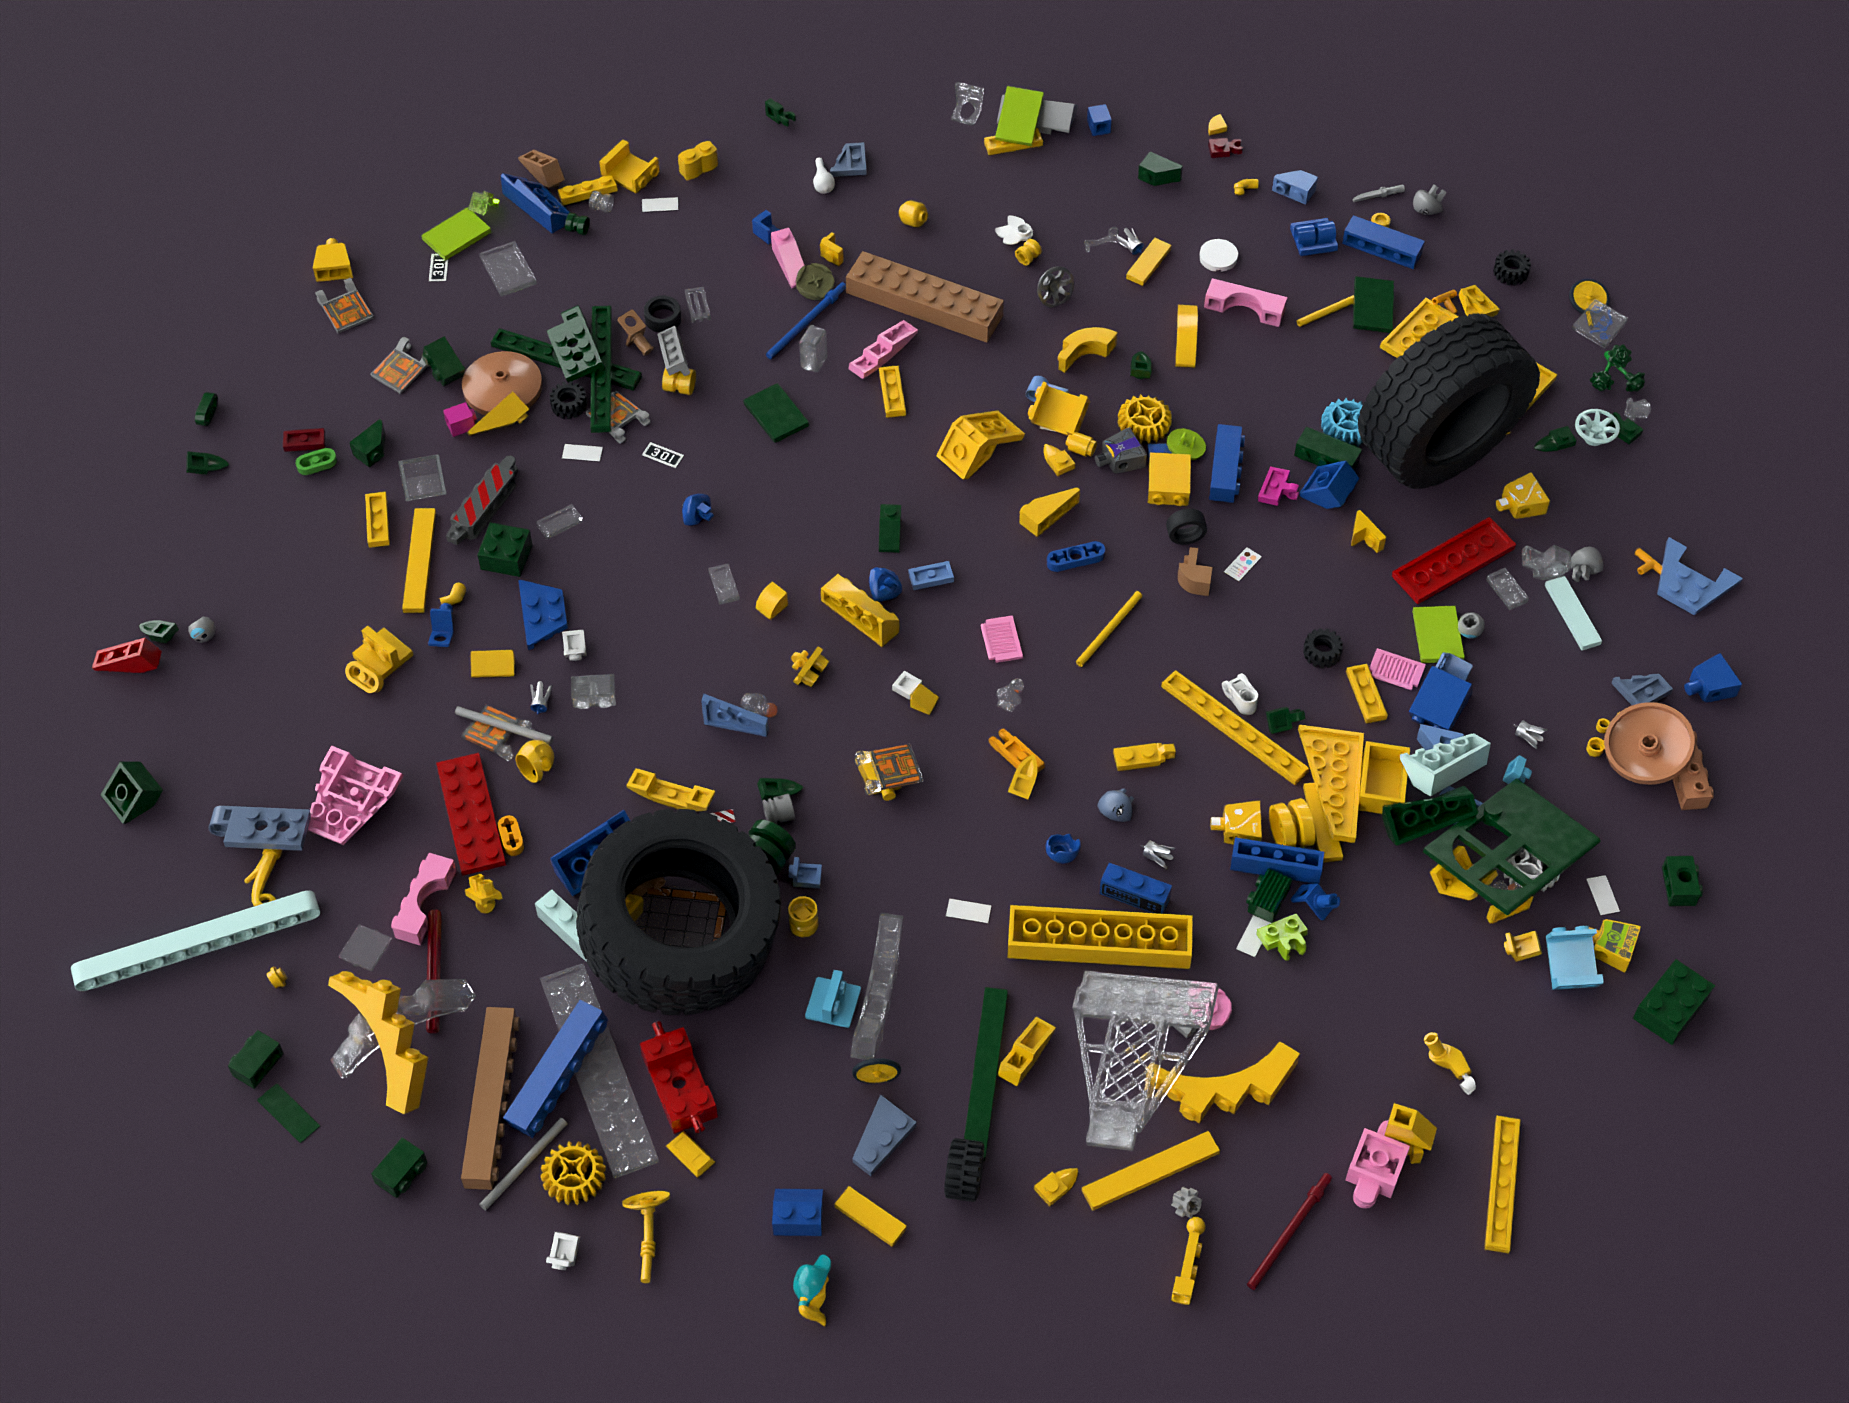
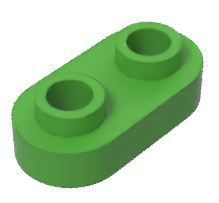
[296,448,337,475]

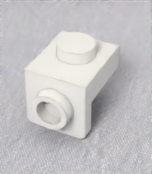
[562,630,587,661]
[546,1232,580,1270]

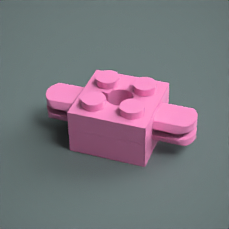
[1346,1120,1410,1209]

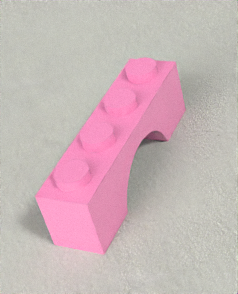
[1204,278,1287,327]
[391,853,457,946]

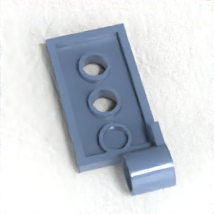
[209,806,311,851]

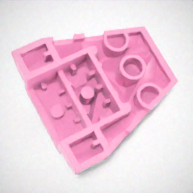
[308,746,404,845]

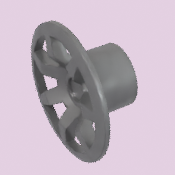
[1037,266,1074,308]

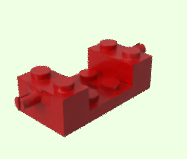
[640,1021,718,1134]

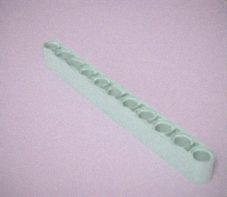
[71,891,320,991]

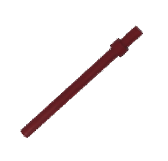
[1247,1173,1333,1290]

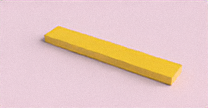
[402,508,436,613]
[1485,1115,1521,1254]
[1082,1131,1220,1211]

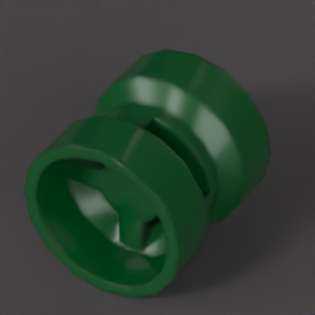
[565,212,590,235]

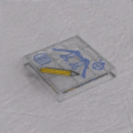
[1572,299,1628,348]

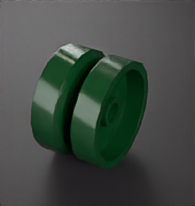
[748,819,796,875]

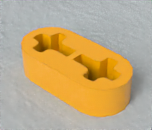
[498,815,524,856]

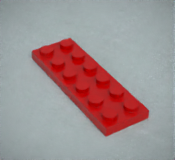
[1392,517,1516,604]
[436,753,506,876]

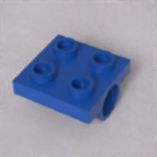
[1290,218,1338,256]

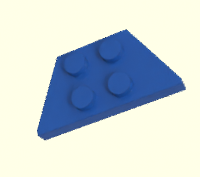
[518,580,568,650]

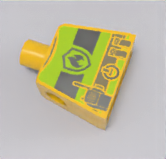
[1589,919,1641,972]

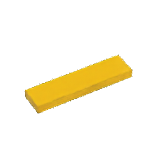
[1303,783,1343,862]

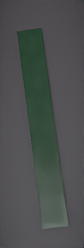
[590,306,612,433]
[490,328,642,391]
[964,987,1008,1161]

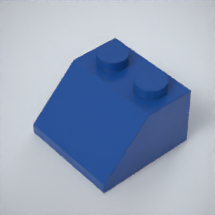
[1299,461,1359,509]
[772,1189,823,1236]

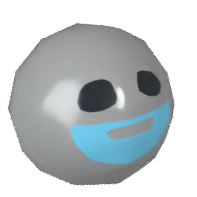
[1458,612,1485,639]
[188,616,216,643]

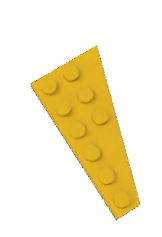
[1298,725,1364,843]

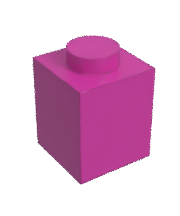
[443,402,477,437]

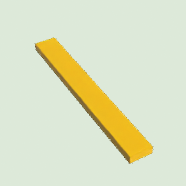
[1161,670,1309,785]

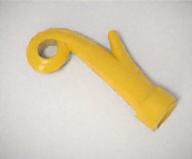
[244,849,282,907]

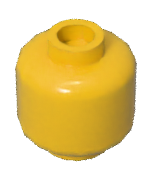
[899,200,928,227]

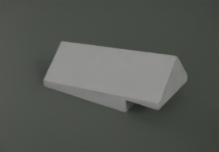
[997,95,1078,135]

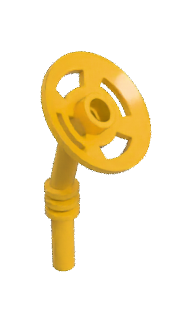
[622,1191,670,1283]

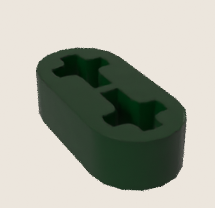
[195,392,218,426]

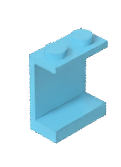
[1546,926,1603,990]

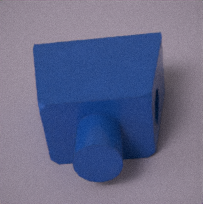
[1684,653,1742,703]

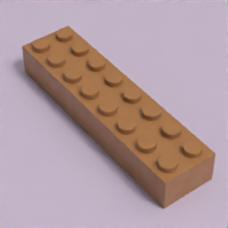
[846,251,1004,342]

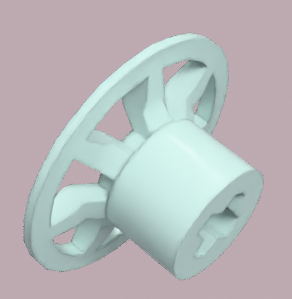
[1575,409,1620,446]

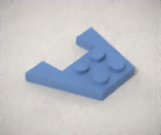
[1657,537,1743,615]

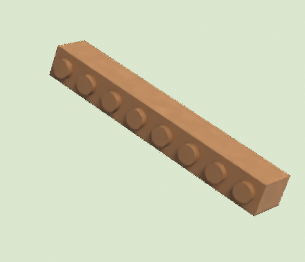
[461,1007,520,1190]

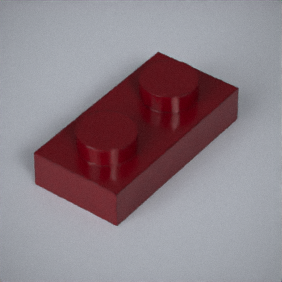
[283,428,326,452]

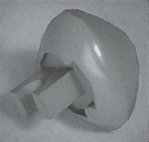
[1413,185,1447,215]
[1568,546,1603,582]

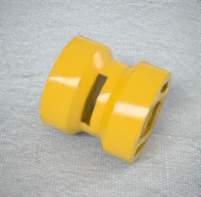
[1015,239,1042,266]

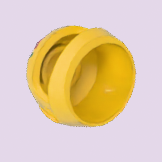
[515,740,554,783]

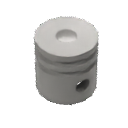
[762,794,795,824]

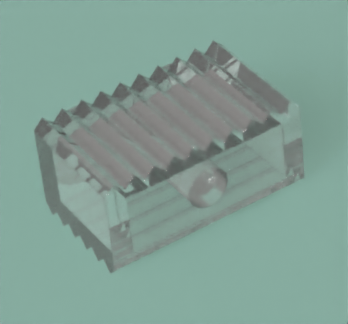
[799,325,827,372]
[571,674,616,709]

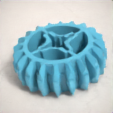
[1321,398,1363,447]

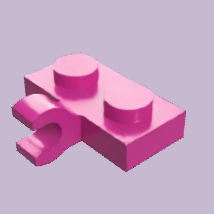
[1258,466,1299,506]

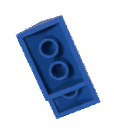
[501,173,570,234]
[550,810,630,896]

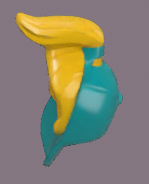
[793,1254,831,1326]

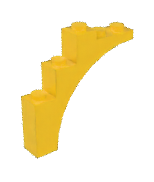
[328,971,428,1114]
[1144,1042,1300,1123]

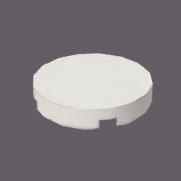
[1199,239,1238,272]

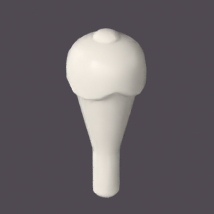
[813,158,835,194]

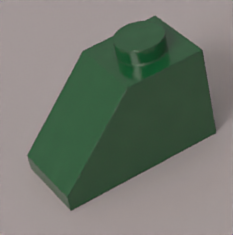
[1138,152,1183,186]
[349,419,386,467]
[879,504,901,553]

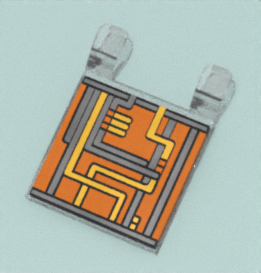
[461,704,534,761]
[854,744,924,795]

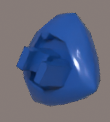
[682,494,714,526]
[869,567,902,602]

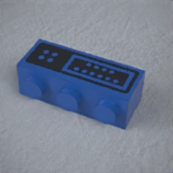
[1099,863,1172,914]

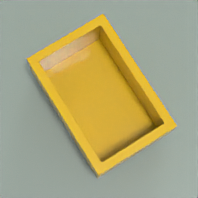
[1358,741,1410,814]

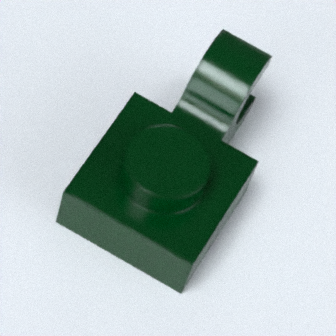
[765,98,796,127]
[1266,707,1306,734]

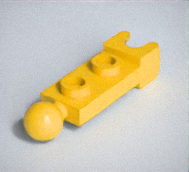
[1171,1217,1206,1305]

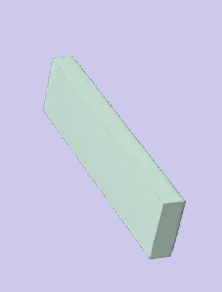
[1545,576,1602,651]

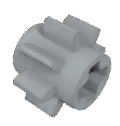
[1171,1187,1202,1218]

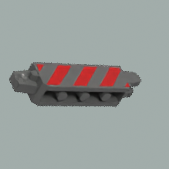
[446,455,518,545]

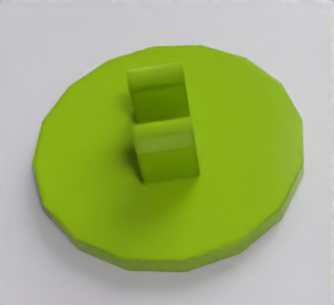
[1167,428,1206,460]

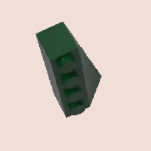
[1382,786,1479,846]

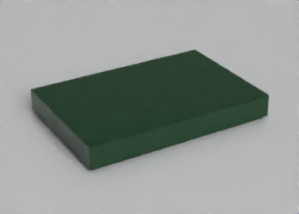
[1353,276,1394,333]
[743,383,809,443]

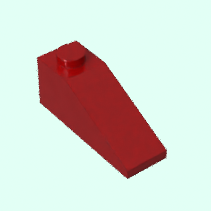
[92,638,162,673]

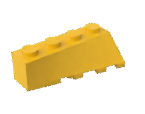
[821,574,899,647]

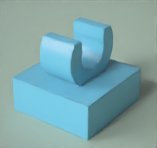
[1502,755,1532,784]

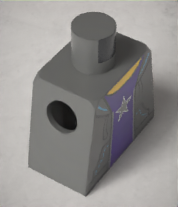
[1095,427,1147,474]

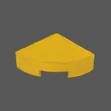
[1208,114,1227,135]

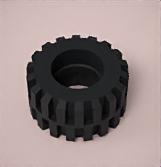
[944,1138,985,1202]

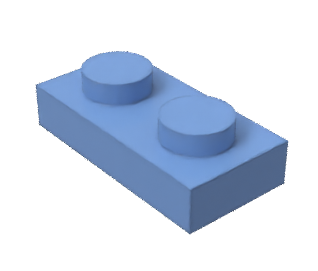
[908,561,954,590]

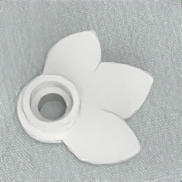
[995,215,1033,245]

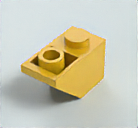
[1384,1103,1437,1151]

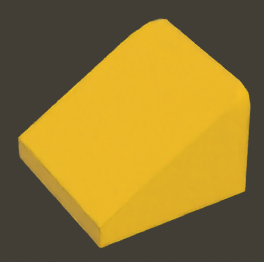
[910,684,939,715]

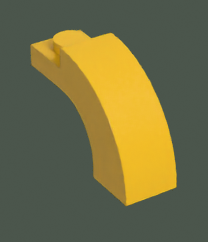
[1058,327,1117,373]

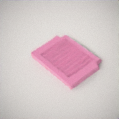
[980,616,1023,663]
[1369,648,1426,690]

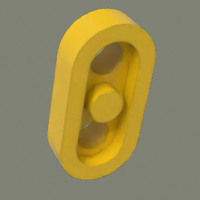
[345,661,384,693]

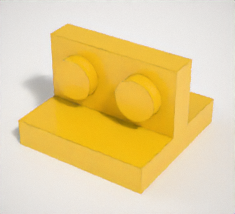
[352,625,413,680]

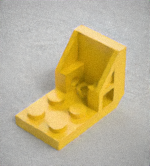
[936,411,1025,480]

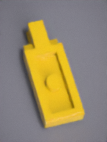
[1113,743,1176,771]

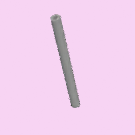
[455,706,554,745]
[479,1118,567,1211]

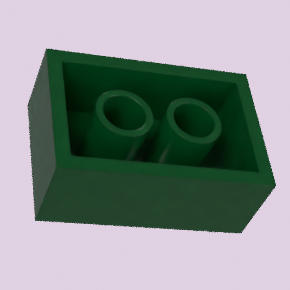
[1633,959,1715,1045]

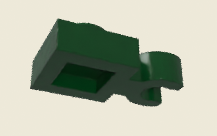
[1607,412,1643,445]

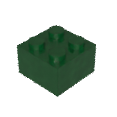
[477,522,533,577]

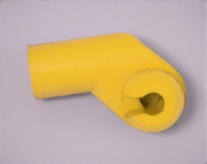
[1233,179,1258,195]
[440,582,466,605]

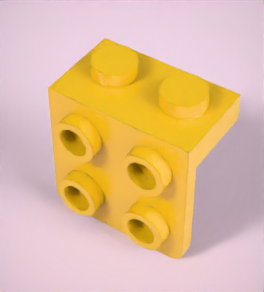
[1430,845,1498,900]

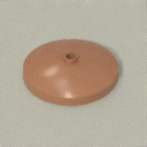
[462,351,542,415]
[1604,702,1695,785]

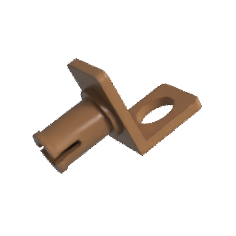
[618,310,653,356]

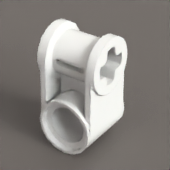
[1222,673,1258,715]

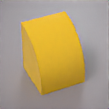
[756,581,788,620]

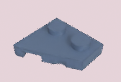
[830,142,867,177]
[1612,674,1673,705]

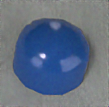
[1045,834,1081,864]

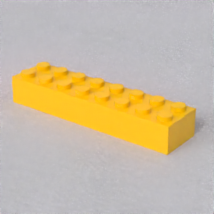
[1007,905,1193,969]

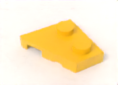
[1459,285,1500,317]

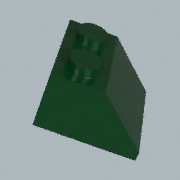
[100,761,163,824]

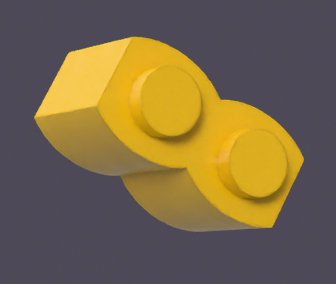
[678,141,718,180]

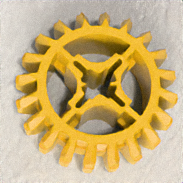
[1118,394,1172,444]
[541,1141,606,1205]

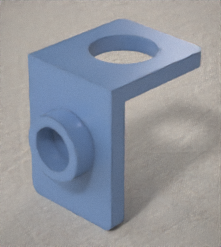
[1435,652,1473,681]

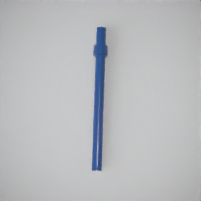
[766,282,846,359]

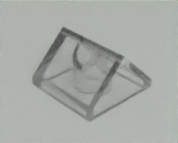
[398,454,446,501]

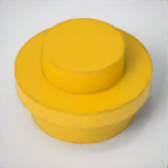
[267,966,287,989]

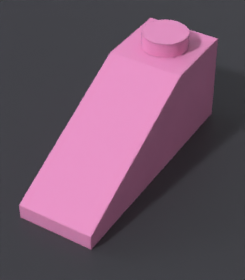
[771,228,804,288]

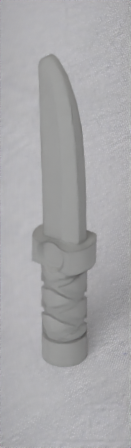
[1353,185,1405,202]

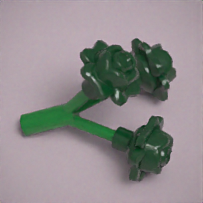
[1590,344,1645,392]

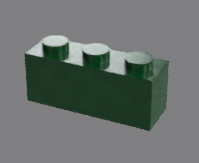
[1294,427,1362,470]

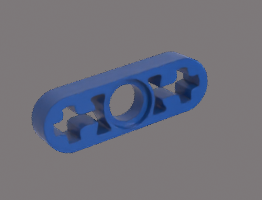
[1047,541,1105,572]

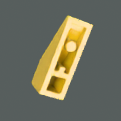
[467,391,529,436]
[1019,487,1080,537]

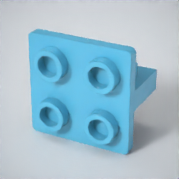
[805,970,861,1028]

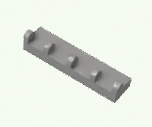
[657,326,690,376]

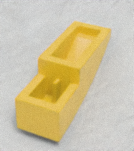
[998,1017,1056,1086]

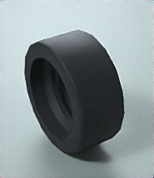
[644,295,681,333]
[1166,508,1207,545]

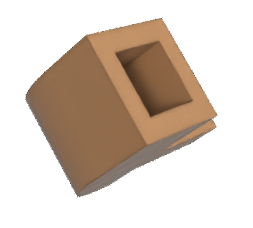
[1178,547,1212,596]

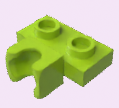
[1256,914,1308,961]

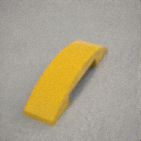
[1175,305,1198,368]
[626,768,715,811]

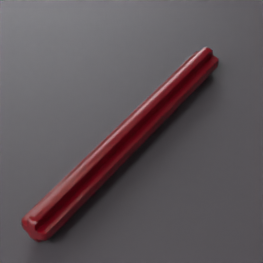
[426,909,441,1034]

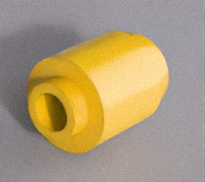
[1066,431,1097,457]

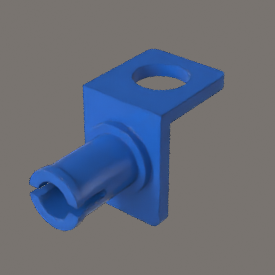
[428,603,454,647]
[1290,883,1340,920]

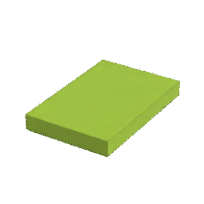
[995,86,1044,146]
[422,207,491,261]
[1412,606,1464,663]

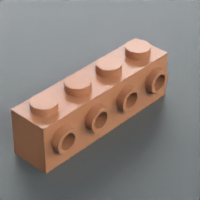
[1673,723,1714,810]

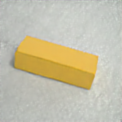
[471,650,515,677]

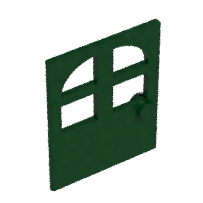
[1423,778,1601,915]

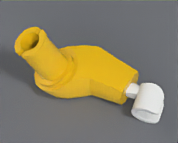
[1424,1032,1476,1095]

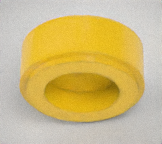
[1371,213,1391,228]

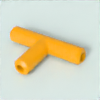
[1432,290,1457,314]
[1635,548,1662,575]

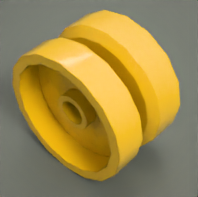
[1269,798,1315,848]

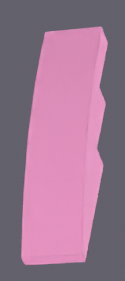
[849,320,918,379]

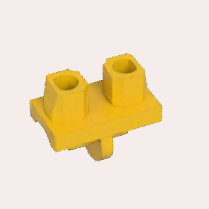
[791,646,829,687]
[465,874,502,914]

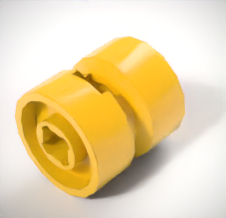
[662,367,696,395]
[788,896,818,937]

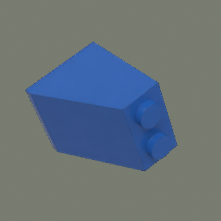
[1409,666,1473,731]

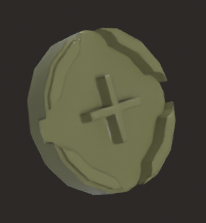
[795,263,835,300]

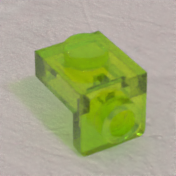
[468,191,500,216]

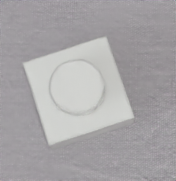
[892,671,922,700]

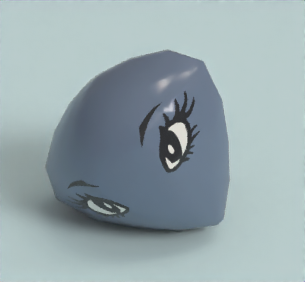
[1097,788,1134,822]

